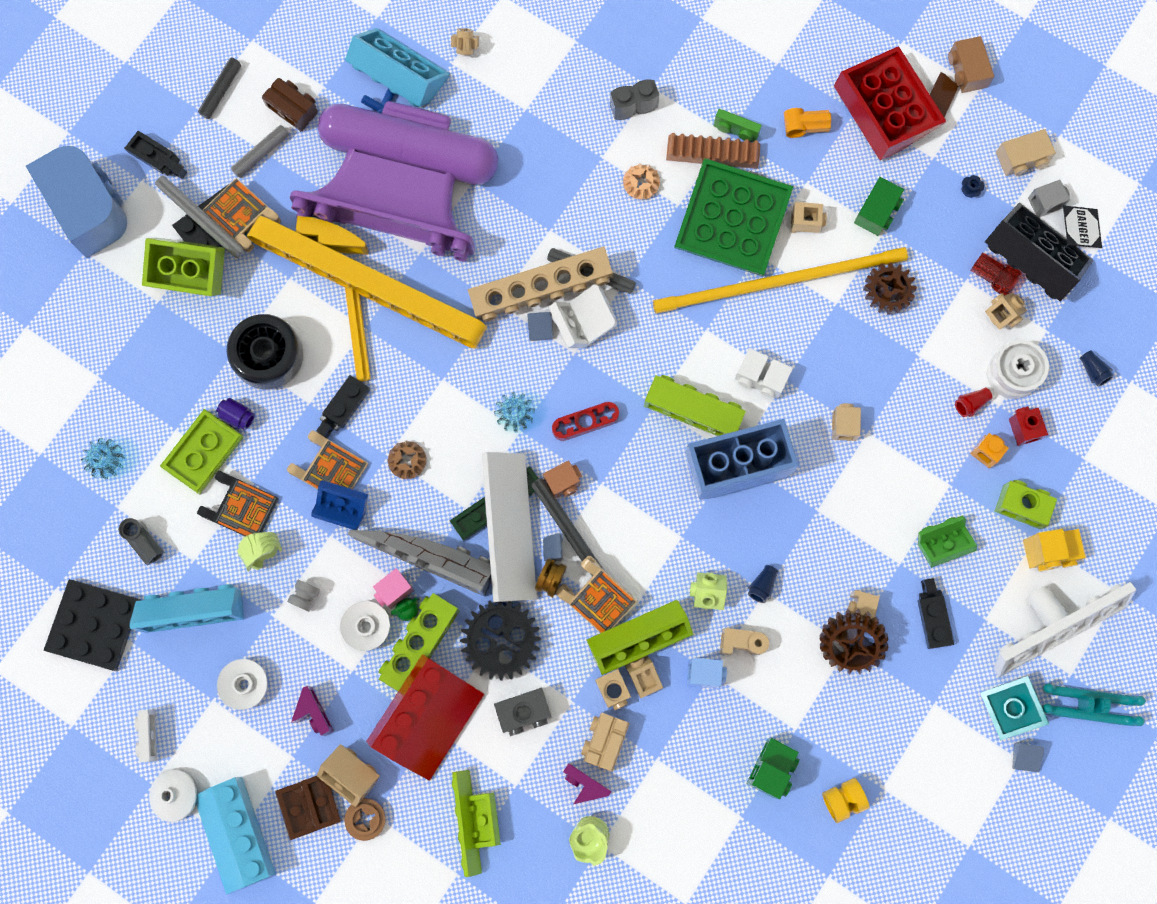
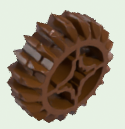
[819,608,889,675]

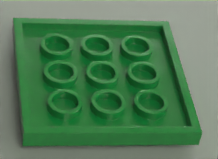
[674,158,794,277]

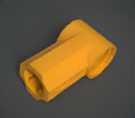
[783,108,831,138]

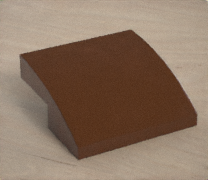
[275,776,341,840]

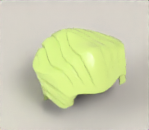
[237,532,282,572]
[569,816,610,866]

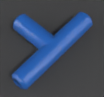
[361,88,395,113]

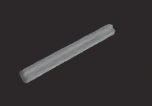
[155,176,245,258]

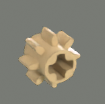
[451,28,479,55]

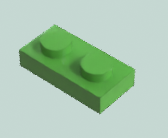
[713,108,762,142]

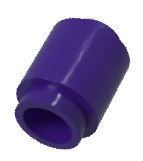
[216,398,255,430]

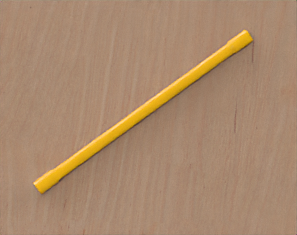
[652,247,908,314]

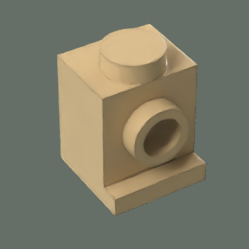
[791,202,827,233]
[848,590,880,618]

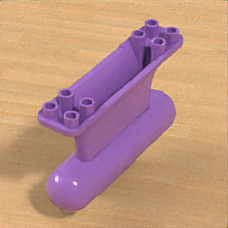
[290,101,499,262]

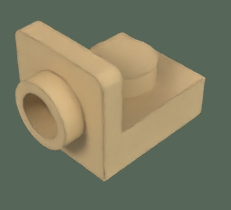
[625,655,663,698]

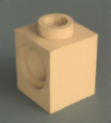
[832,403,861,441]
[595,669,631,710]

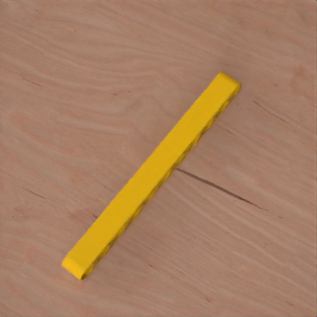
[247,216,487,349]

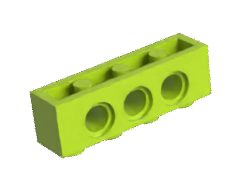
[378,593,460,691]

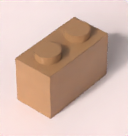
[948,36,994,93]

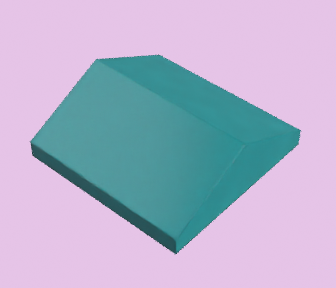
[980,675,1050,741]

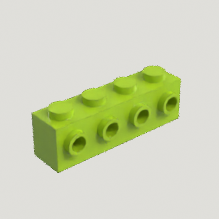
[644,375,746,436]
[586,600,694,675]

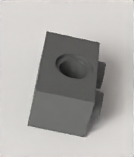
[494,688,552,736]

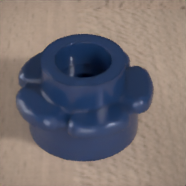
[961,175,985,198]

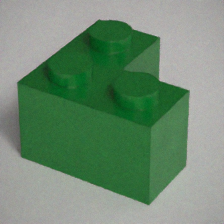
[746,738,800,800]

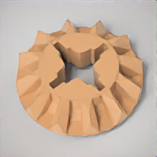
[623,163,660,200]

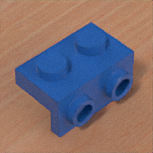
[311,480,368,530]

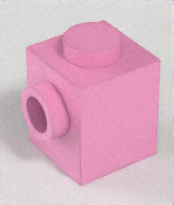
[373,568,415,609]

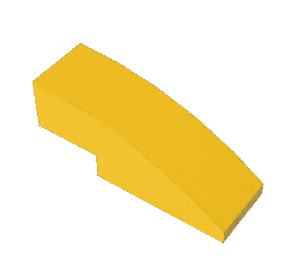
[295,216,369,255]

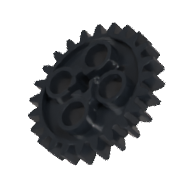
[460,600,541,681]

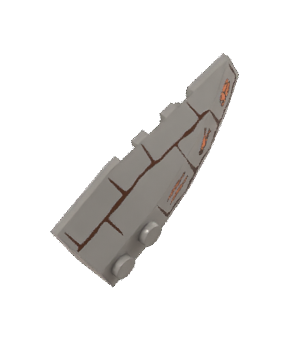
[348,530,492,597]

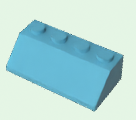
[345,28,450,107]
[130,584,244,633]
[196,777,276,895]

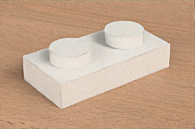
[134,710,157,762]

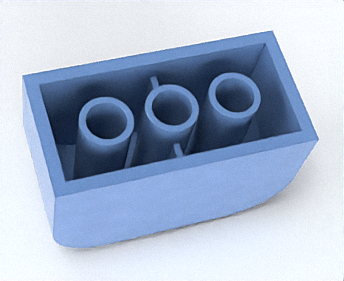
[25,146,127,258]
[685,419,799,500]

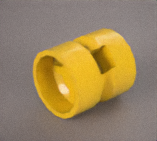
[822,778,870,824]

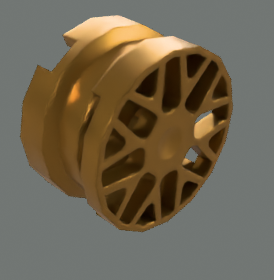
[535,558,567,598]

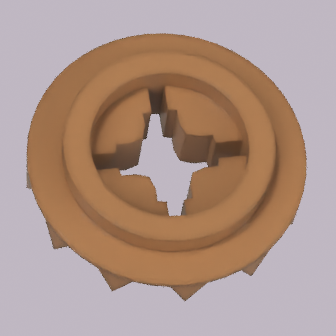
[387,440,426,479]
[344,798,386,841]

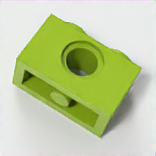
[994,480,1057,530]

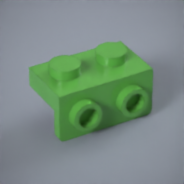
[918,515,977,568]

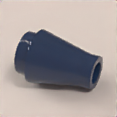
[1079,350,1114,387]
[748,565,779,603]

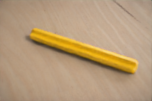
[345,285,371,382]

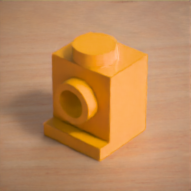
[970,433,1009,469]

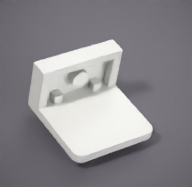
[549,285,617,348]

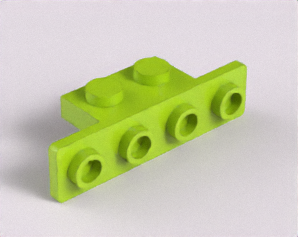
[452,770,501,877]

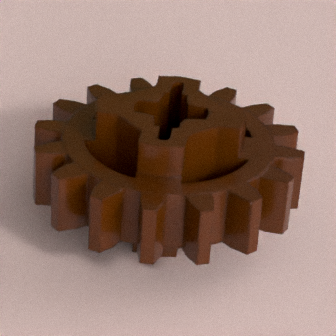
[863,262,917,315]

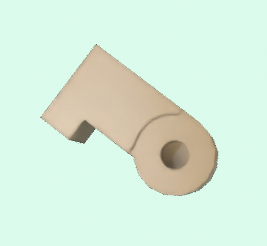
[720,628,769,655]

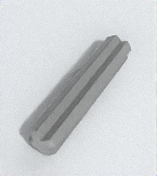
[231,125,289,177]

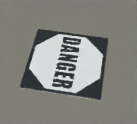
[1063,205,1102,248]

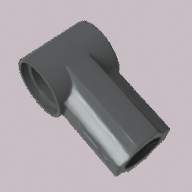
[118,518,165,566]

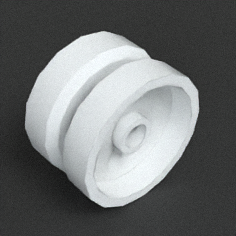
[986,340,1049,400]

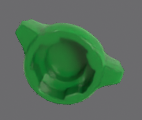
[391,597,420,621]

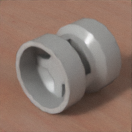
[287,579,320,612]

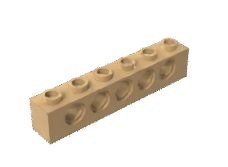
[467,246,614,322]

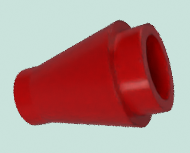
[955,387,993,417]

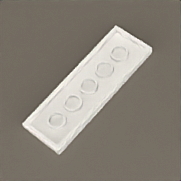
[481,452,537,602]

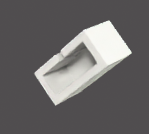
[735,348,793,399]

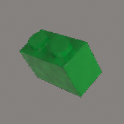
[854,176,905,236]

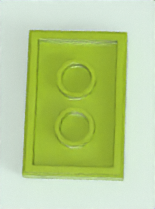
[160,409,244,495]

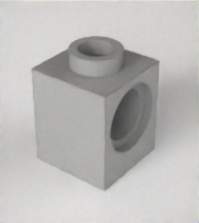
[1028,179,1071,217]

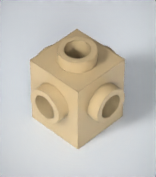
[985,292,1027,330]

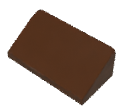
[930,72,959,118]

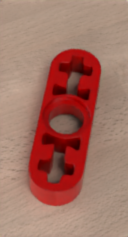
[552,402,619,441]

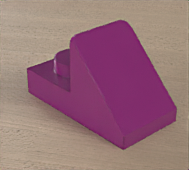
[291,685,334,736]
[563,763,612,804]

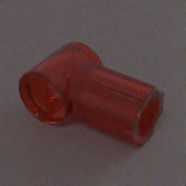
[970,252,1022,296]

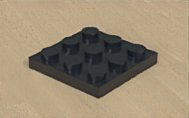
[43,579,141,671]

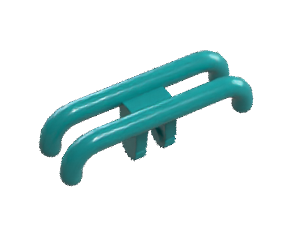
[1042,683,1146,726]

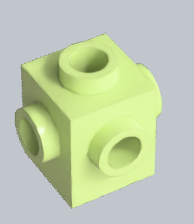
[690,572,727,610]

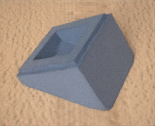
[527,312,553,341]
[543,533,563,562]
[1012,743,1044,773]

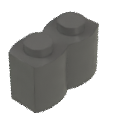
[610,79,659,120]

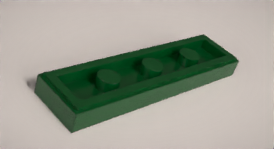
[449,466,539,542]

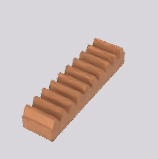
[666,133,761,169]

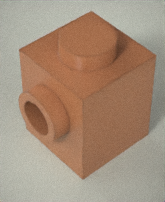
[543,460,582,498]

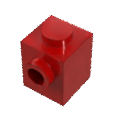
[1009,406,1048,446]

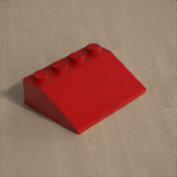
[834,46,946,161]
[366,654,484,781]

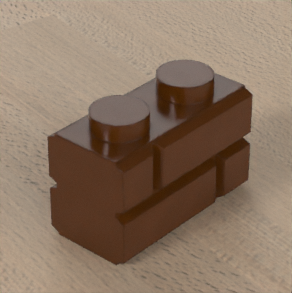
[262,78,318,132]

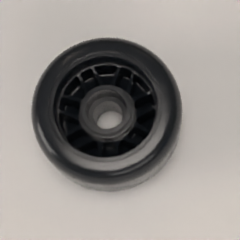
[226,314,303,390]

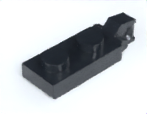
[124,130,188,179]
[316,375,370,438]
[917,578,954,649]

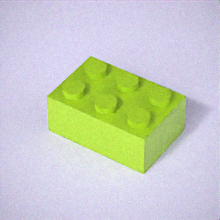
[142,237,225,297]

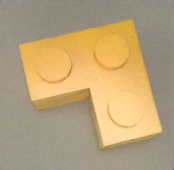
[1023,529,1086,572]

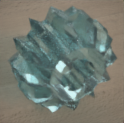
[494,392,535,433]
[81,438,125,479]

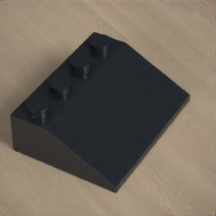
[985,202,1094,302]

